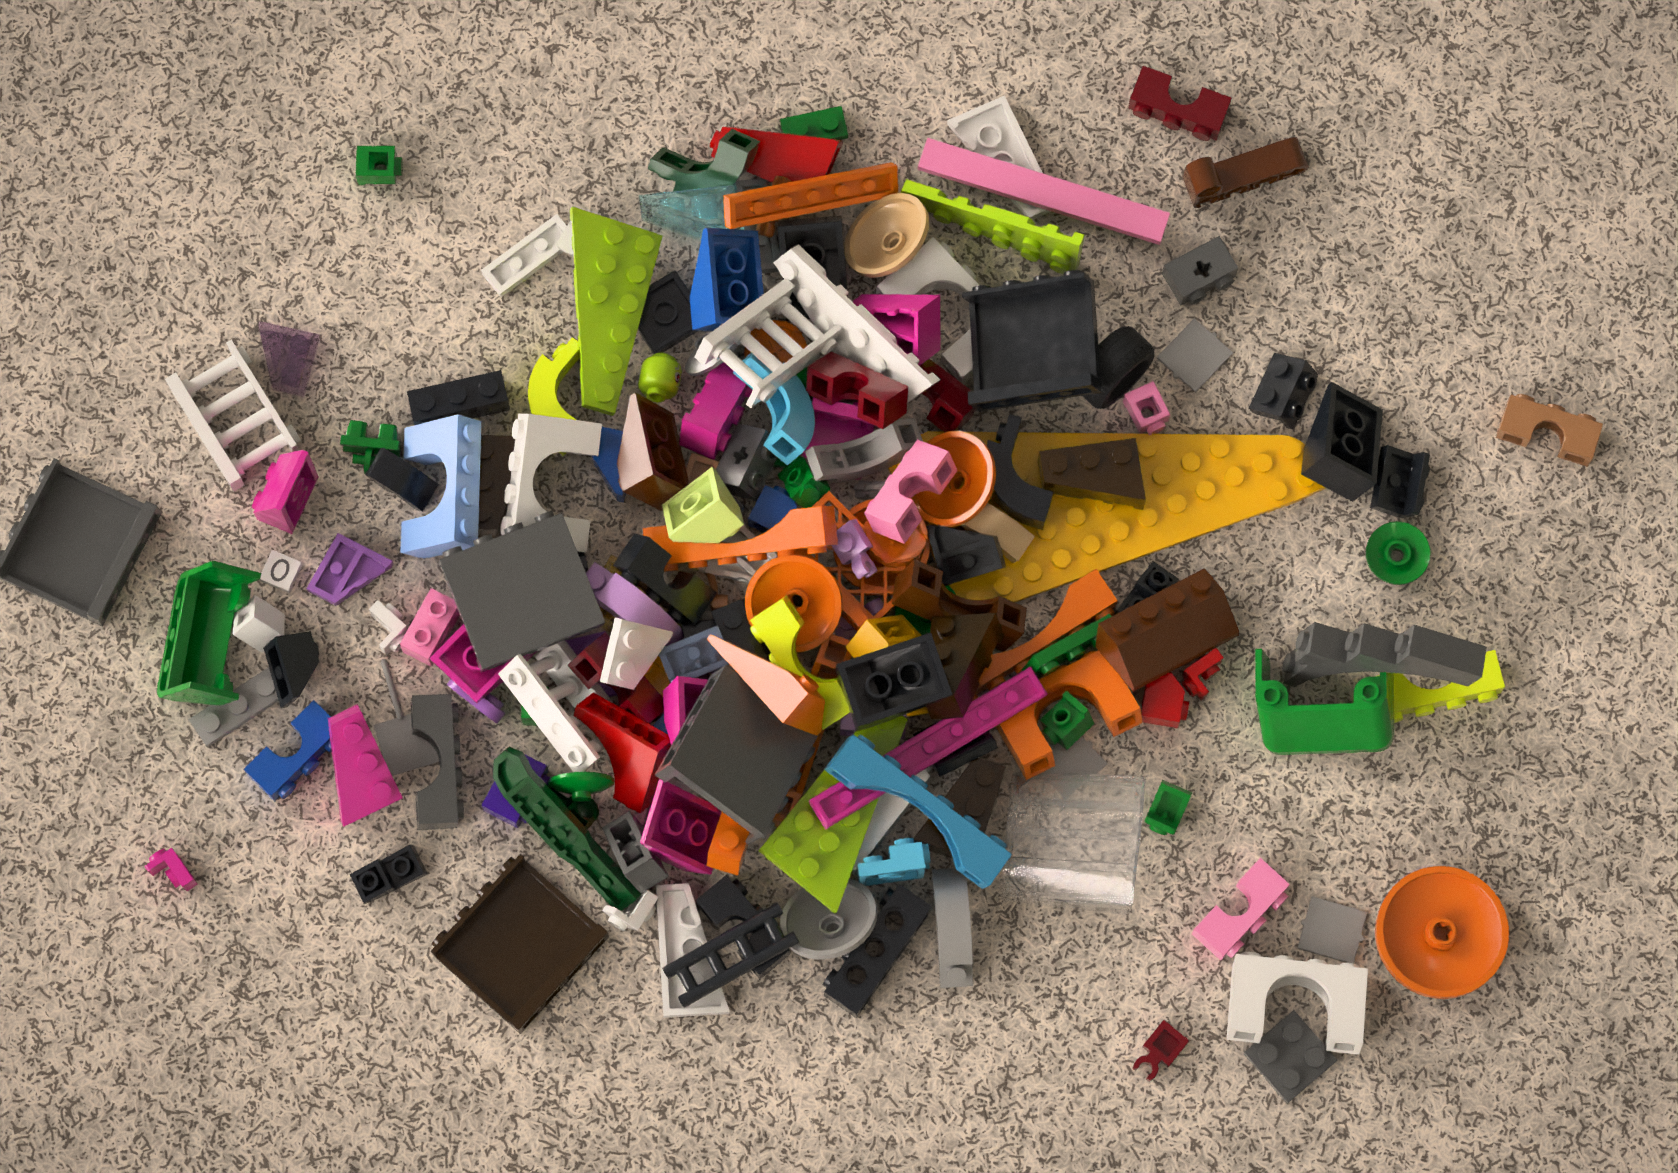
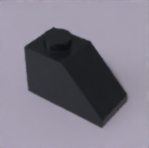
[263,631,320,708]

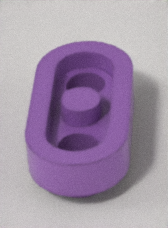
[447,679,505,724]

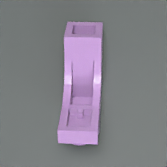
[586,562,684,656]

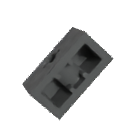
[1162,236,1238,306]
[716,423,777,501]
[602,811,668,893]

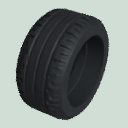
[1083,326,1155,409]

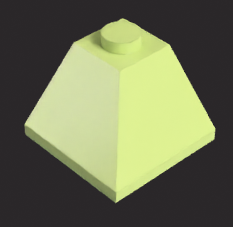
[662,467,744,543]

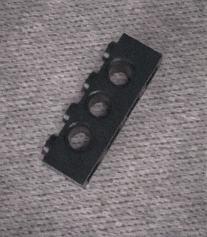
[822,884,932,1018]

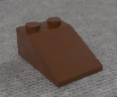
[617,393,689,511]

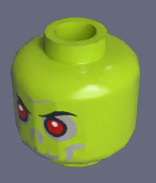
[638,353,682,403]

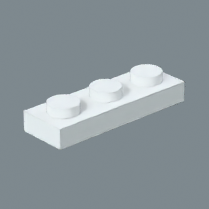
[481,214,567,298]

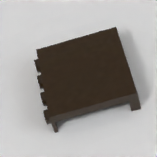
[431,854,609,1034]

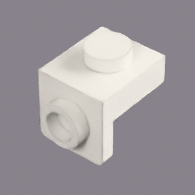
[369,600,408,655]
[602,890,659,932]

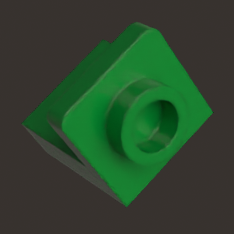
[1144,780,1192,835]

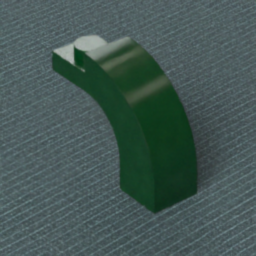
[648,129,760,198]

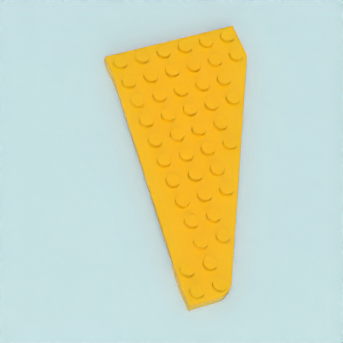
[888,431,1326,602]

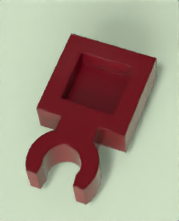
[1132,1020,1189,1082]

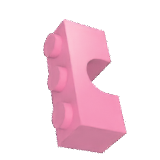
[864,439,957,544]
[1192,858,1290,960]

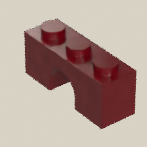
[1128,66,1232,141]
[806,351,909,429]
[920,358,976,433]
[567,632,664,724]

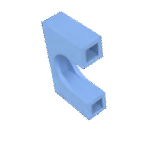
[400,415,482,558]

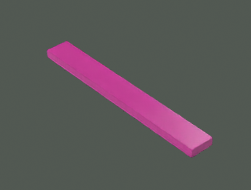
[808,667,1047,830]

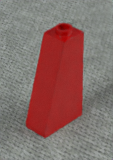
[710,127,843,183]

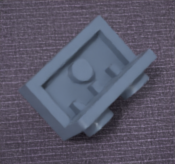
[659,625,729,683]

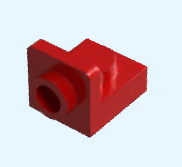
[1182,648,1224,701]

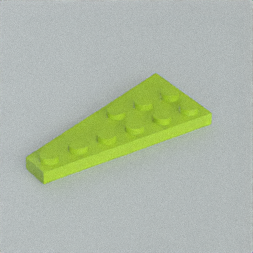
[901,179,1085,274]
[570,206,663,416]
[758,716,907,914]

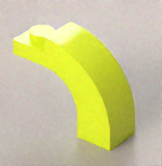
[528,337,580,456]

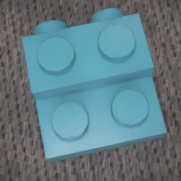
[857,838,931,886]

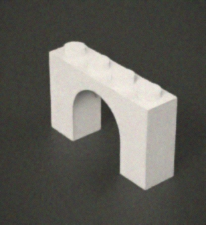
[876,237,980,384]
[500,414,602,552]
[1227,952,1368,1055]

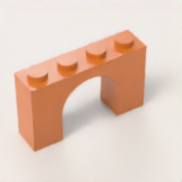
[996,650,1143,780]

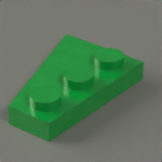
[1019,614,1112,678]

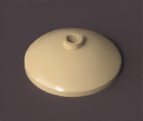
[844,193,929,278]

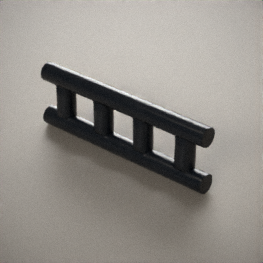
[662,902,800,1008]

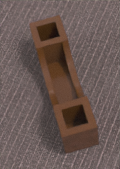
[892,559,1027,652]

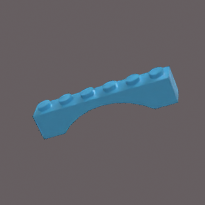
[824,734,1012,889]

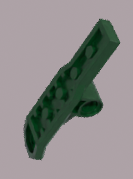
[493,747,643,911]

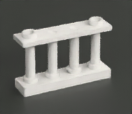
[695,278,841,408]
[165,340,301,492]
[498,641,614,772]

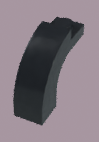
[987,414,1053,530]

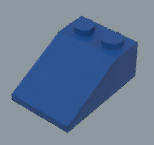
[690,228,764,331]

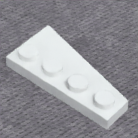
[947,96,1051,220]
[656,883,730,1018]

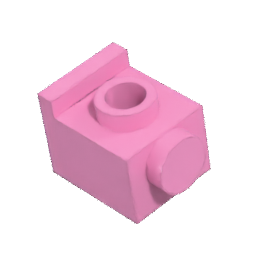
[1123,381,1170,435]

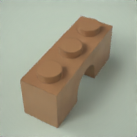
[1495,394,1603,467]

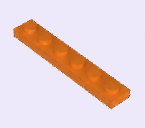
[723,162,898,229]

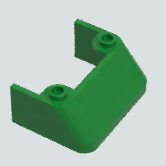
[157,561,261,706]
[1255,649,1394,755]

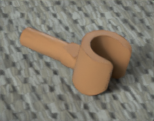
[707,573,728,611]

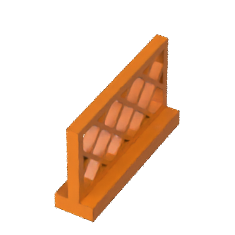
[797,491,906,631]

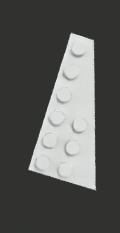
[773,245,940,403]

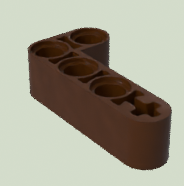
[1183,137,1309,208]

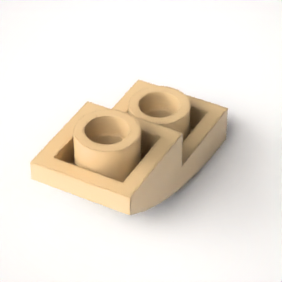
[961,503,1035,563]

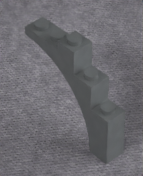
[1282,622,1487,687]

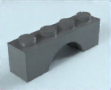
[410,694,464,830]

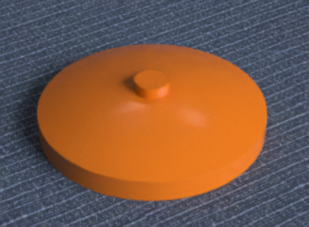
[1375,866,1509,999]

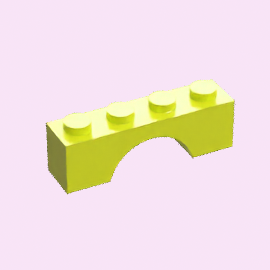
[750,595,850,730]
[1378,650,1505,723]

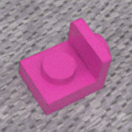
[145,847,198,891]

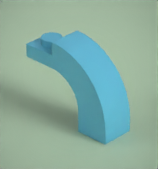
[733,353,815,466]

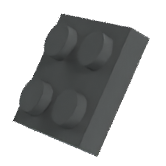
[1243,1010,1338,1104]

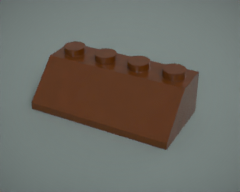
[1095,568,1239,692]

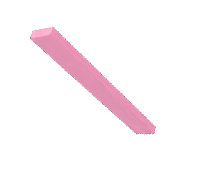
[918,138,1170,245]

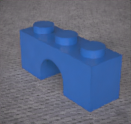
[243,700,332,802]

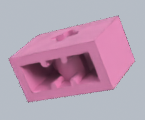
[400,588,460,667]

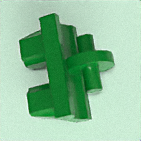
[340,420,402,474]

